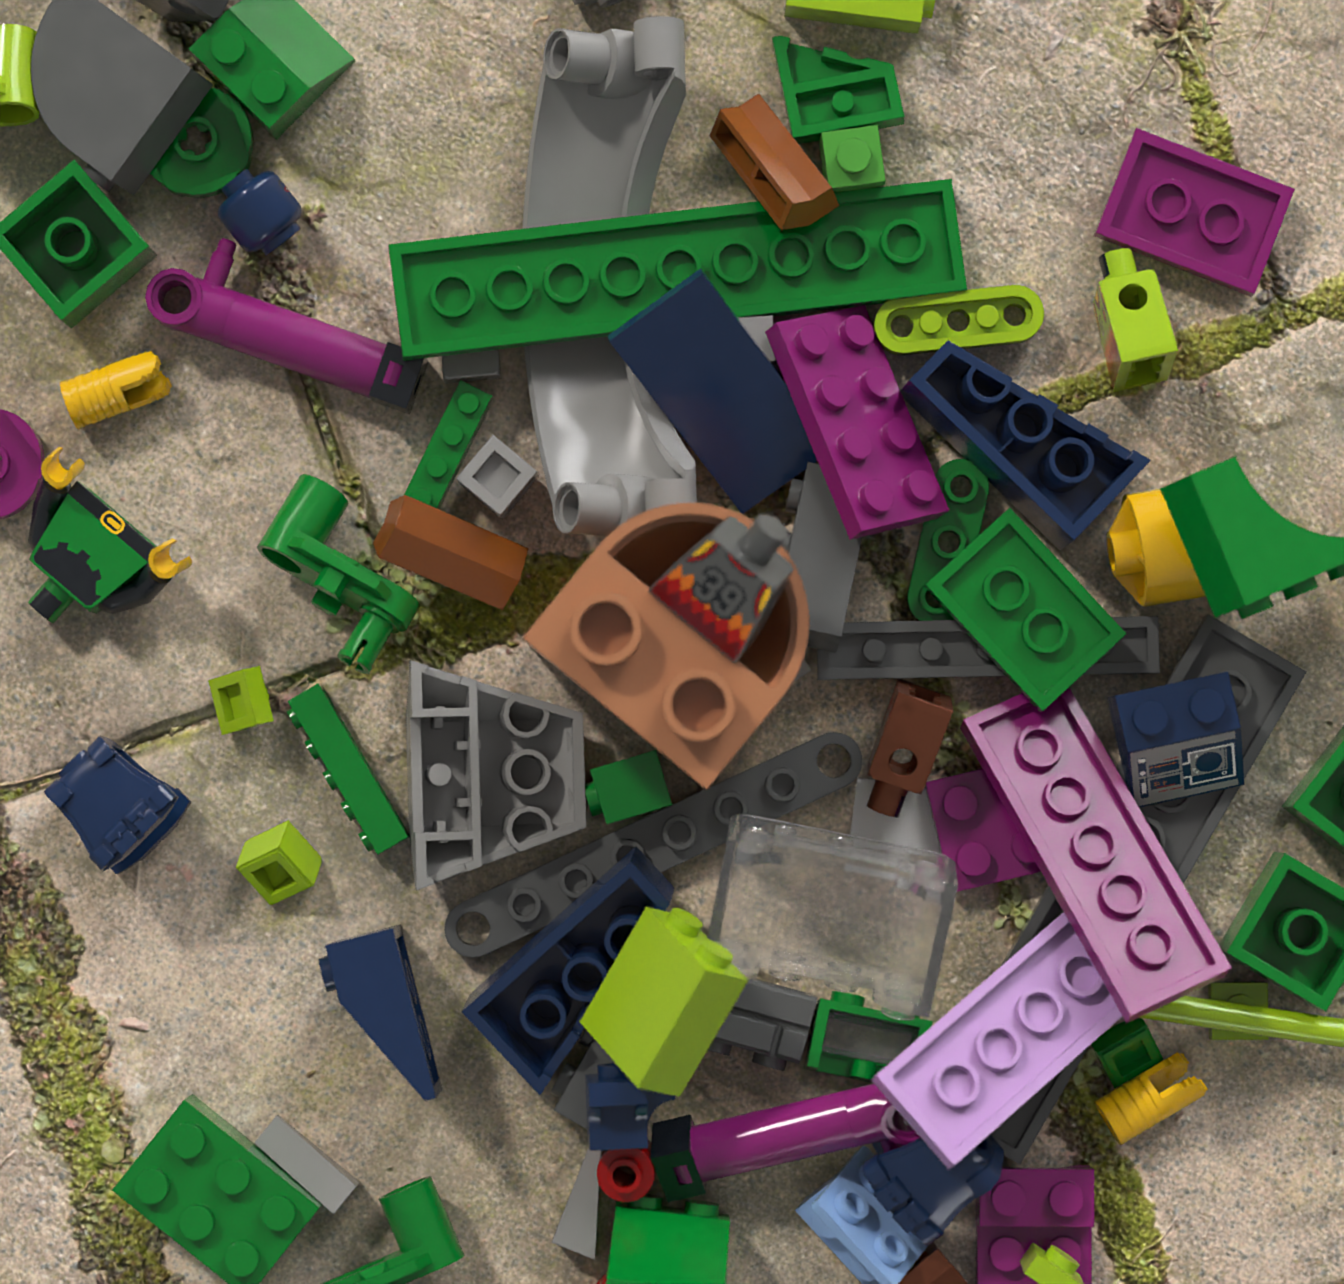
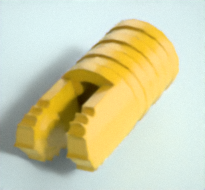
[60,351,172,430]
[1094,1052,1208,1145]

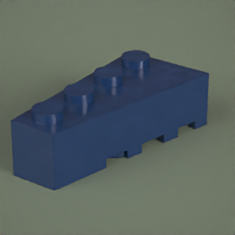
[900,340,1151,551]
[462,846,675,1095]

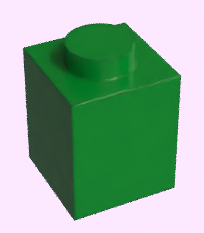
[585,750,672,825]

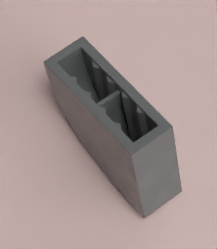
[31,0,213,195]

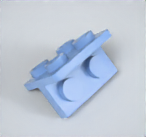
[795,1146,928,1284]

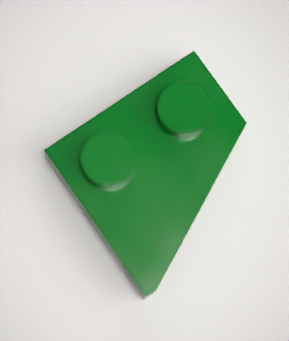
[772,35,904,144]

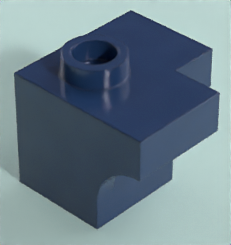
[585,1063,676,1151]

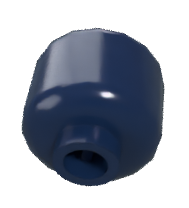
[218,169,302,256]

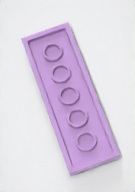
[871,912,1122,1169]

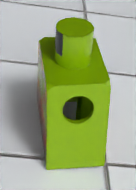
[1093,248,1178,392]

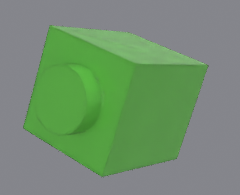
[818,125,886,192]

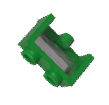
[803,991,933,1083]

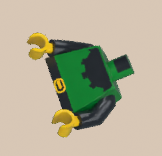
[28,447,192,624]

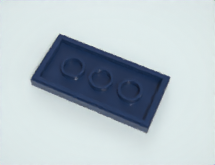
[608,268,817,514]

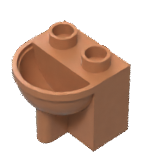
[523,503,809,790]

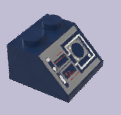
[1107,671,1245,808]

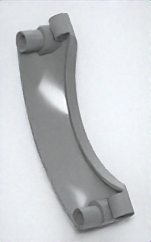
[522,16,697,536]

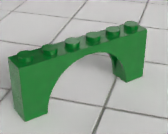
[1160,456,1344,620]

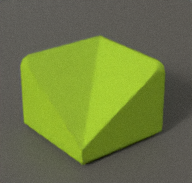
[236,820,322,906]

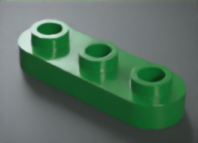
[906,459,989,621]

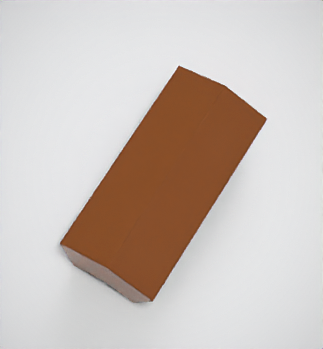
[709,93,839,230]
[373,495,529,610]

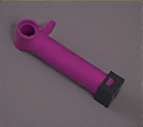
[145,238,429,414]
[651,1084,920,1202]

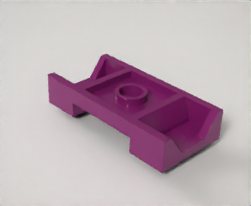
[975,1165,1094,1284]

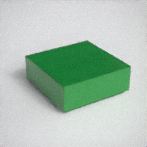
[1091,1018,1164,1088]

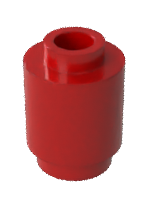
[597,1139,656,1202]

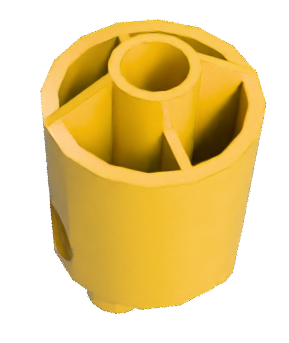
[1106,489,1260,607]

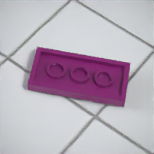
[765,306,949,540]

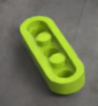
[873,285,1044,356]

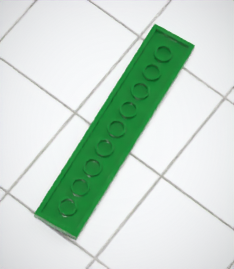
[388,179,967,361]

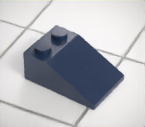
[319,924,442,1101]

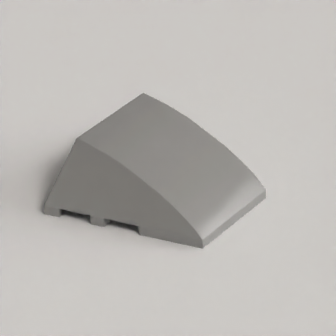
[406,660,586,890]

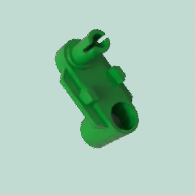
[257,474,420,674]
[321,1176,465,1284]

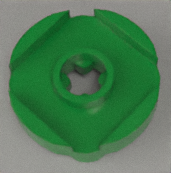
[150,87,254,198]

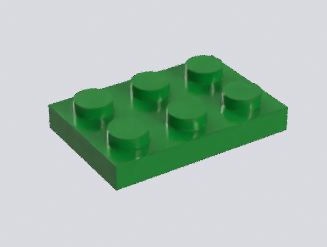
[924,507,1127,712]

